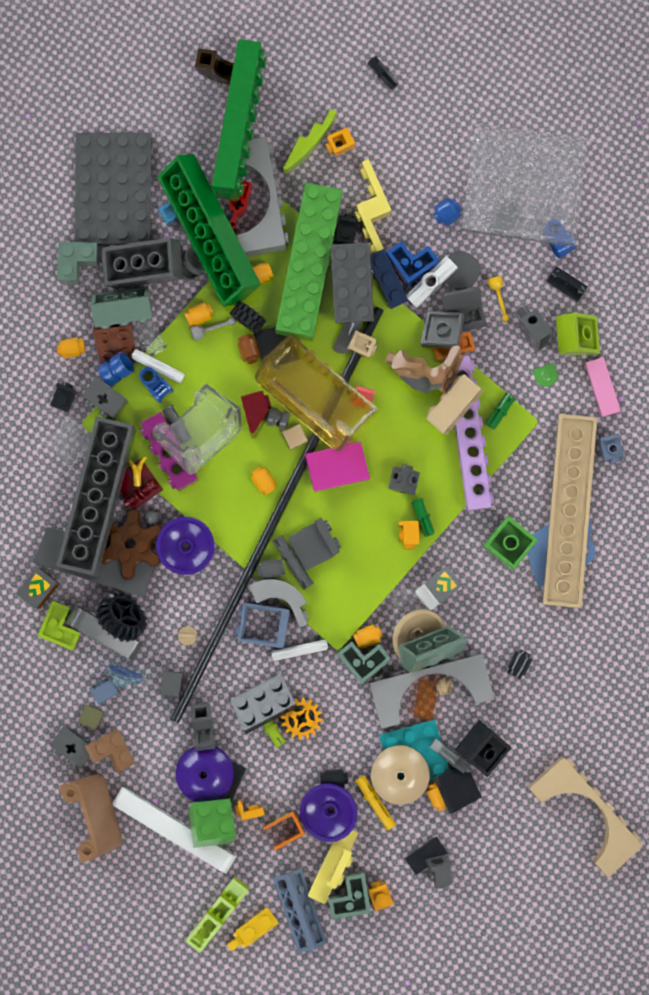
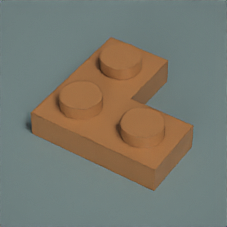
[85,729,135,773]

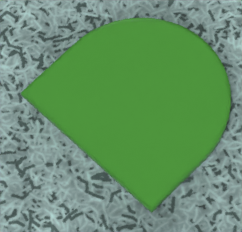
[532,363,558,387]

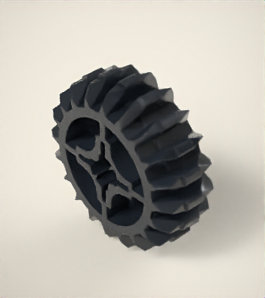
[96,592,147,642]

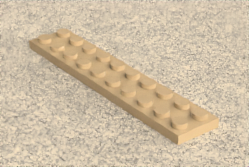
[542,414,597,608]

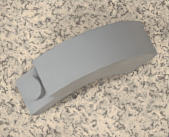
[249,579,309,628]

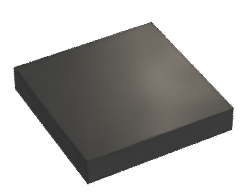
[421,311,465,349]

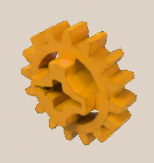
[281,697,323,740]

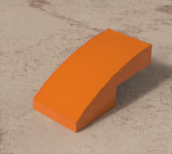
[432,331,476,362]

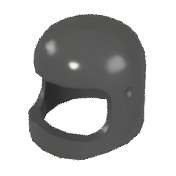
[182,248,205,281]

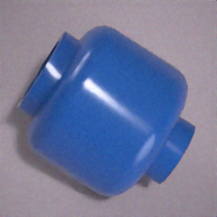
[433,198,462,226]

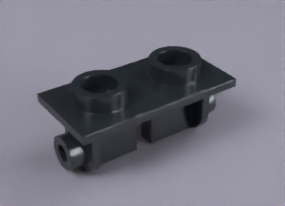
[546,266,588,302]

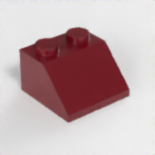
[241,391,272,439]

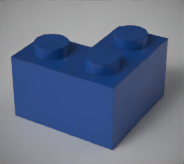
[386,241,439,287]

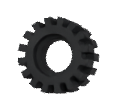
[230,301,266,334]

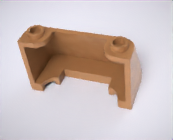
[59,773,122,863]

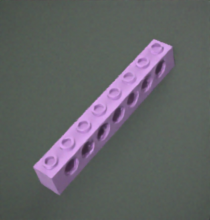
[449,355,494,512]

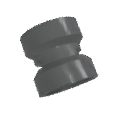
[266,407,290,430]

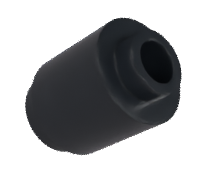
[507,649,532,680]
[320,769,349,788]

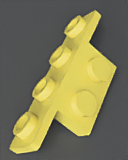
[308,830,358,904]

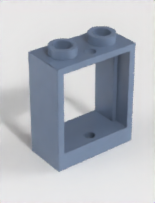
[235,603,290,648]

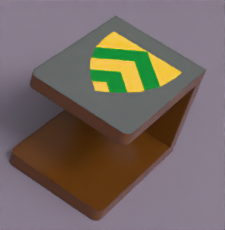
[17,567,61,609]

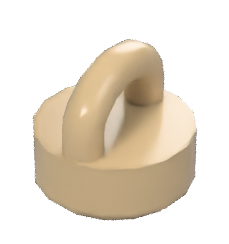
[178,626,198,645]

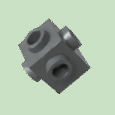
[388,464,420,495]

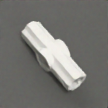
[406,256,458,308]

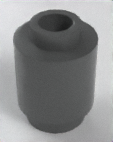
[256,558,286,580]

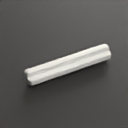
[132,349,185,383]
[271,640,328,661]

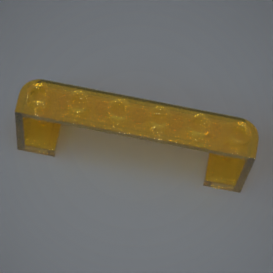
[255,334,377,452]

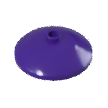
[156,517,215,575]
[176,746,234,802]
[300,783,358,842]

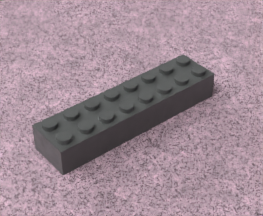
[56,417,137,578]

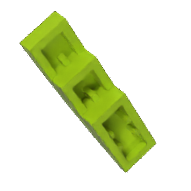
[283,109,337,175]
[185,876,250,953]

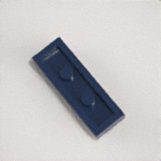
[371,249,408,309]

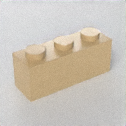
[426,374,484,435]

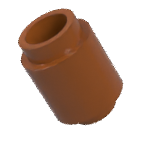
[237,334,261,364]

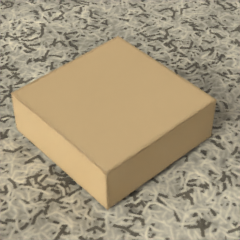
[282,424,308,450]

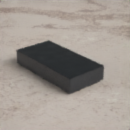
[405,836,448,875]

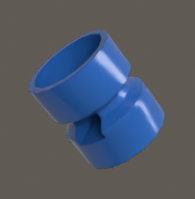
[98,352,134,386]

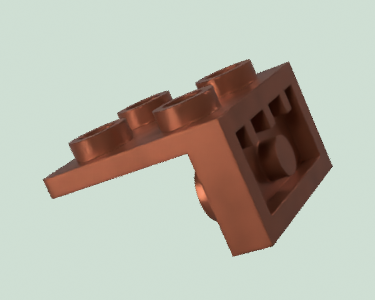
[93,322,136,364]

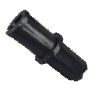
[367,56,399,90]

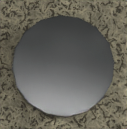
[446,252,480,290]

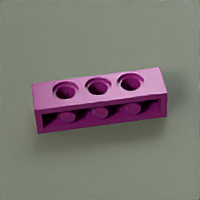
[140,412,199,492]

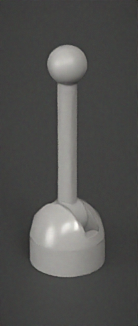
[190,318,236,341]

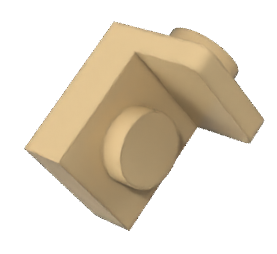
[347,331,377,358]

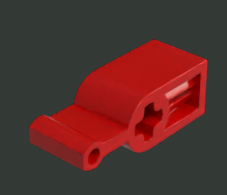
[229,181,253,233]

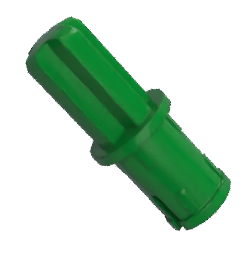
[486,393,516,429]
[411,498,435,537]

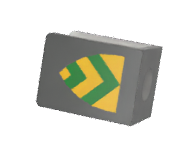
[415,566,462,611]

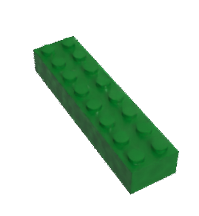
[212,39,267,201]
[157,154,261,307]

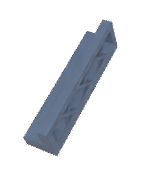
[273,868,327,953]

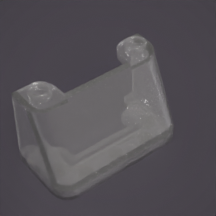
[152,384,242,475]

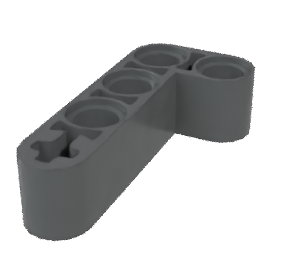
[66,604,143,661]

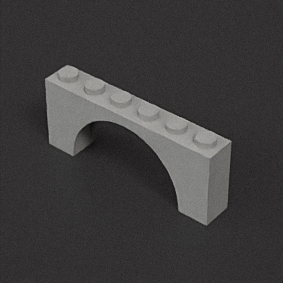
[237,137,289,258]
[369,651,494,729]

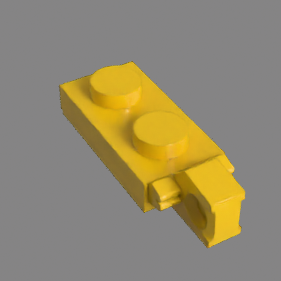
[227,907,279,951]

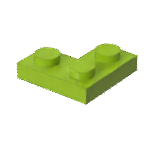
[37,600,81,651]

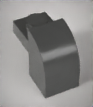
[191,703,215,751]

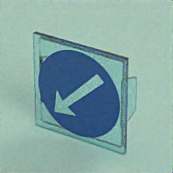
[104,663,148,688]

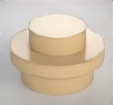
[437,676,452,696]

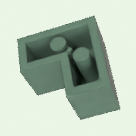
[57,242,100,285]
[337,641,391,684]
[329,870,371,919]

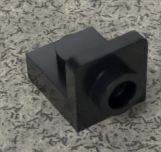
[335,214,358,244]
[50,382,77,413]

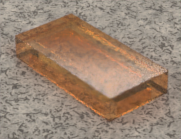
[413,679,437,720]

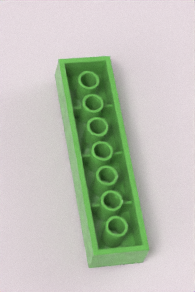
[275,183,343,342]

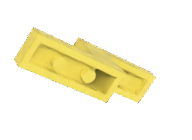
[354,159,391,254]

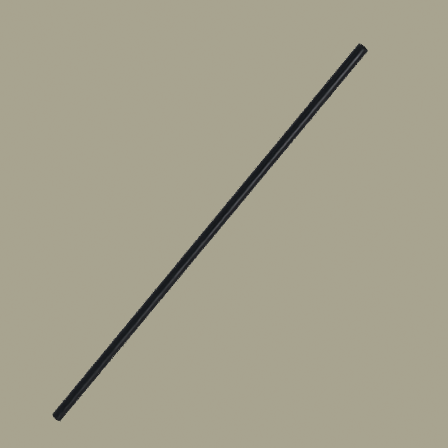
[170,307,384,724]

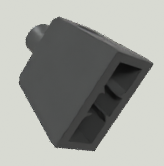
[517,305,553,353]

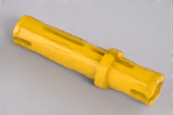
[354,775,396,831]

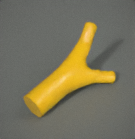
[128,456,147,486]

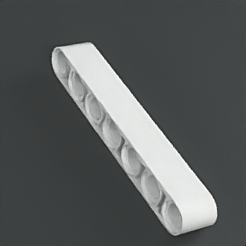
[112,787,237,873]

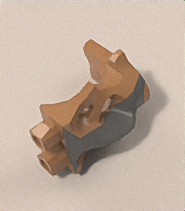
[385,346,464,393]

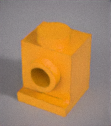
[325,127,355,157]
[398,521,420,549]

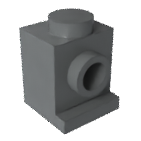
[425,855,452,889]

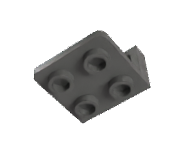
[443,286,487,332]
[289,518,341,570]

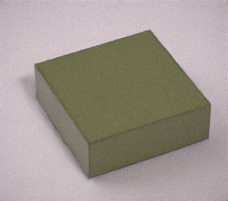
[78,704,104,730]

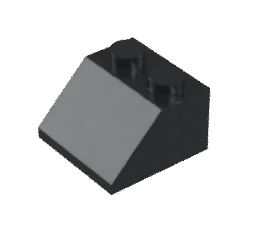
[455,720,512,777]

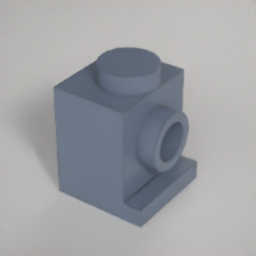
[597,433,624,464]
[89,677,121,705]

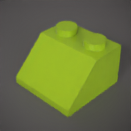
[556,312,600,356]

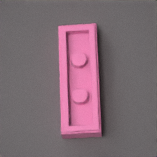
[585,357,621,417]

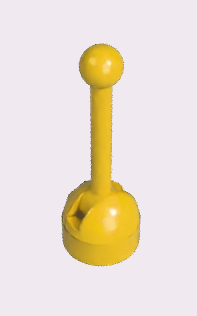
[487,276,509,322]

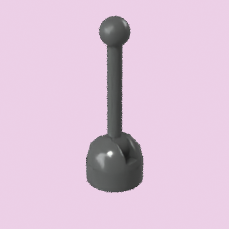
[145,511,160,528]

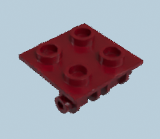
[120,458,163,509]

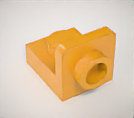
[235,800,265,821]
[367,880,394,911]

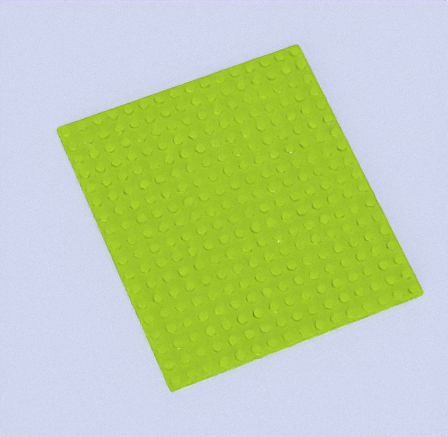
[82,201,538,650]

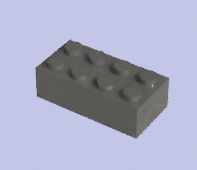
[102,238,183,289]
[331,243,375,324]

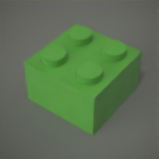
[482,516,538,571]
[188,799,236,848]

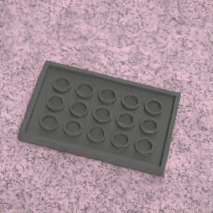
[75,133,152,245]

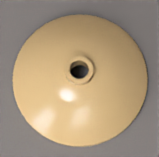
[392,609,445,660]
[371,745,429,805]

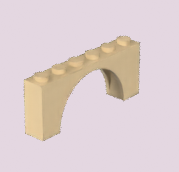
[527,756,643,878]

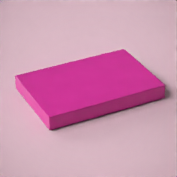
[305,442,370,492]

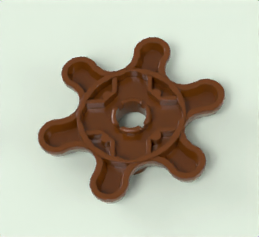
[102,509,163,580]

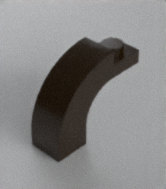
[195,48,234,86]

